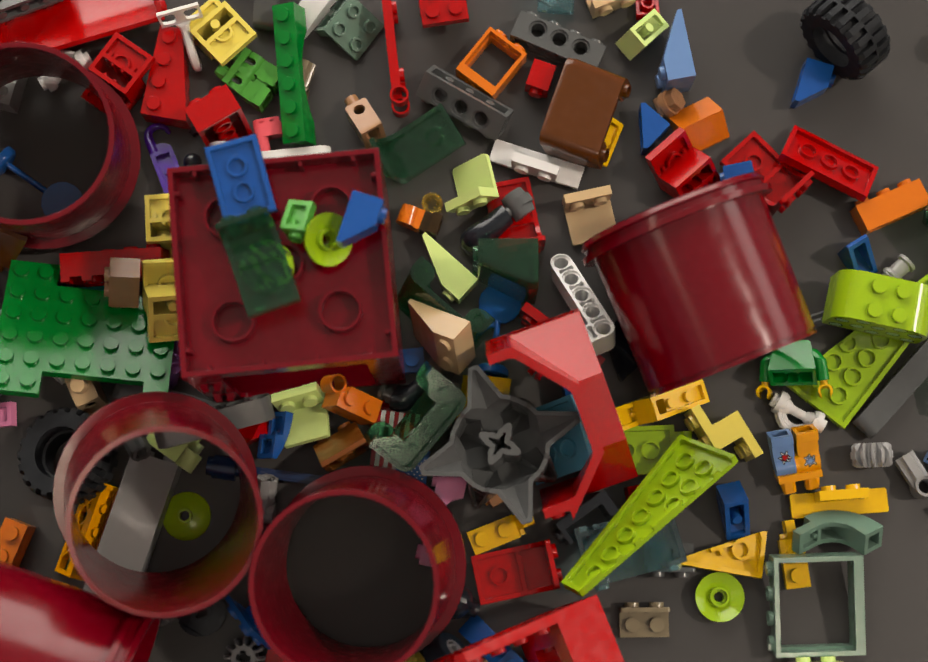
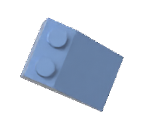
[655,9,696,92]

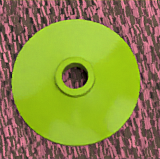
[304,212,352,266]
[163,492,211,541]
[695,572,745,622]

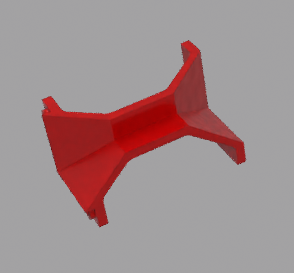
[485,308,638,520]

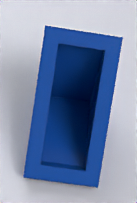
[638,103,670,155]
[837,234,878,273]

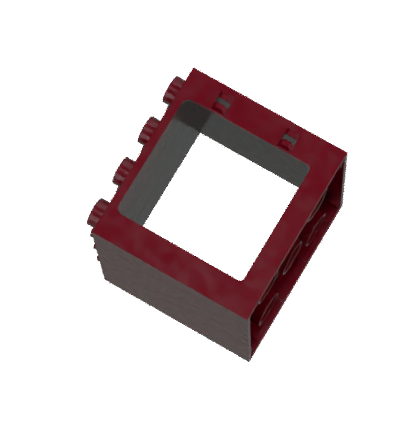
[167,148,406,403]

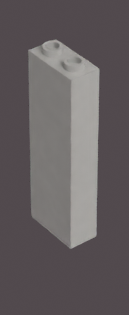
[83,451,182,594]

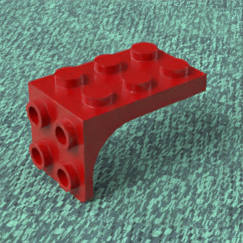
[719,130,815,216]
[486,176,546,261]
[471,539,563,605]

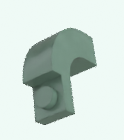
[792,510,883,555]

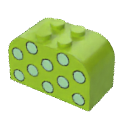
[822,269,928,344]

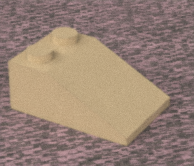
[408,299,476,375]

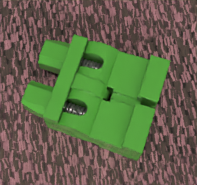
[214,47,279,114]

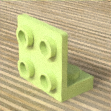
[271,382,330,449]

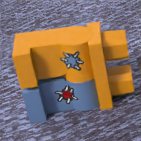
[766,424,823,495]

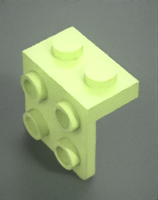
[444,154,499,216]

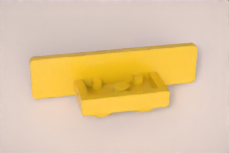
[789,484,889,519]

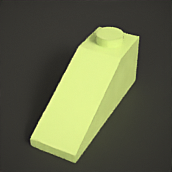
[422,232,478,304]

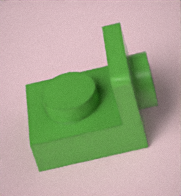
[280,199,317,244]

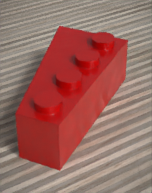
[140,25,191,129]
[59,244,170,287]

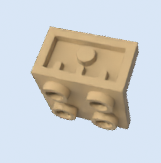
[562,185,616,246]

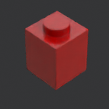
[525,59,557,99]

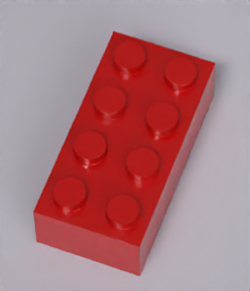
[184,84,253,147]

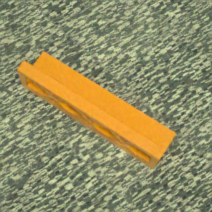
[55,483,119,581]

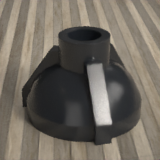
[451,585,481,619]

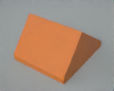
[666,97,730,151]

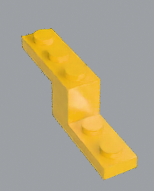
[615,379,710,431]

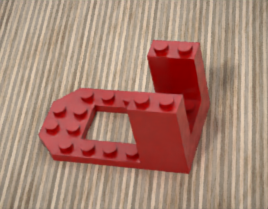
[431,594,625,662]

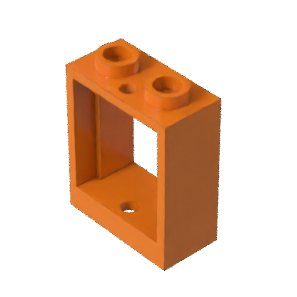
[456,27,527,100]

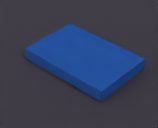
[204,134,278,226]

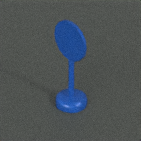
[0,146,82,216]
[478,283,521,378]

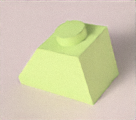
[615,8,670,61]

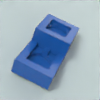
[257,411,293,459]

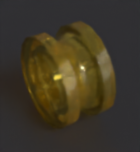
[422,192,443,213]

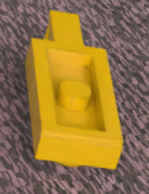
[467,514,535,555]
[777,520,811,590]

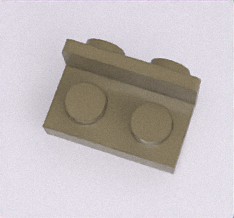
[618,602,670,638]

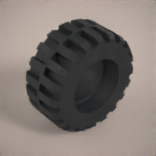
[800,0,891,80]
[17,407,119,505]

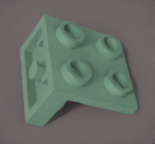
[314,0,384,60]

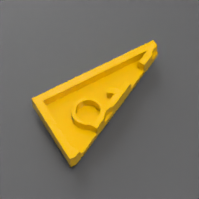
[677,531,767,579]

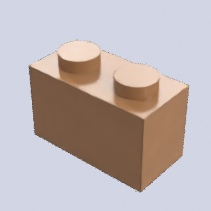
[104,257,140,308]

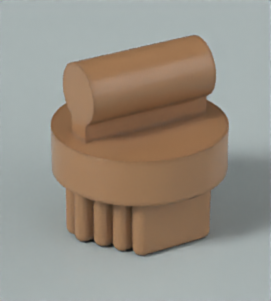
[653,88,686,118]

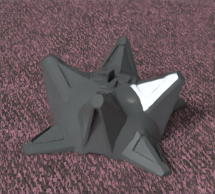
[419,365,581,525]

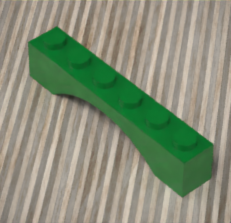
[272,2,316,148]

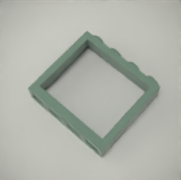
[765,552,866,658]

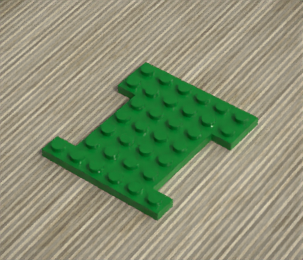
[0,260,175,398]

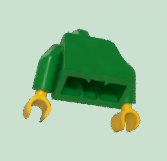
[756,339,833,400]

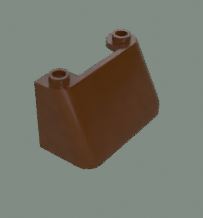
[539,58,631,170]

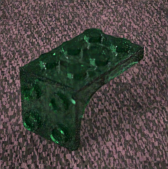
[369,103,466,185]
[214,206,302,319]

